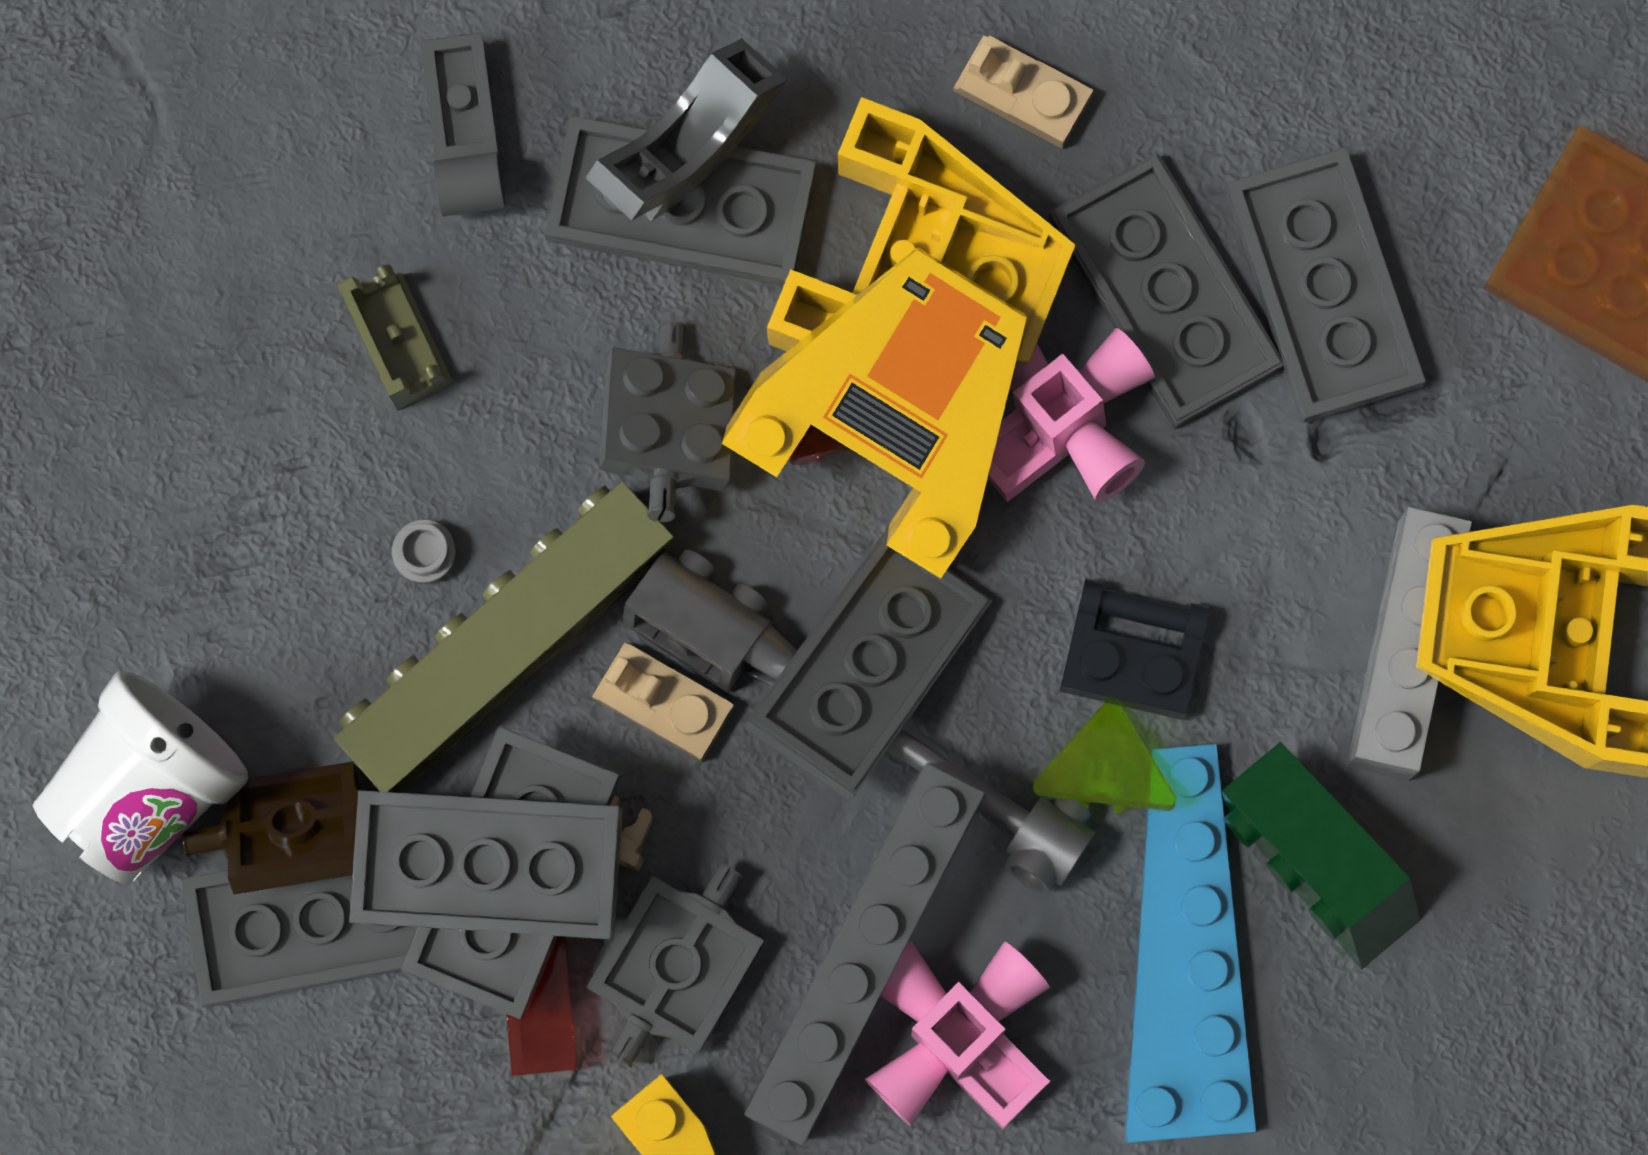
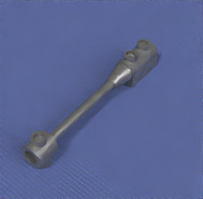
[622,550,1096,894]

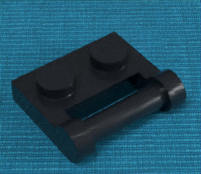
[1059,578,1210,720]

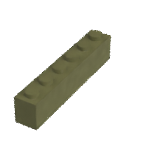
[333,481,676,793]

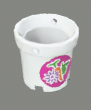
[32,670,248,885]

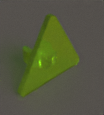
[1033,702,1177,813]

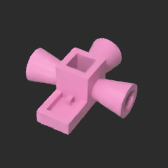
[987,328,1155,503]
[865,941,1050,1129]

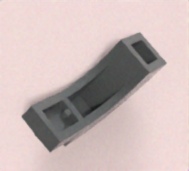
[585,38,787,221]

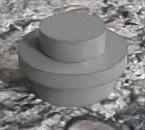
[392,520,456,584]

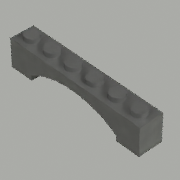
[744,763,987,1146]

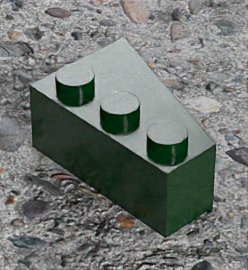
[1221,741,1420,970]

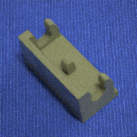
[337,265,454,411]

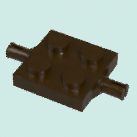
[181,761,359,895]

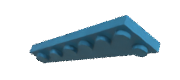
[1125,744,1256,1144]

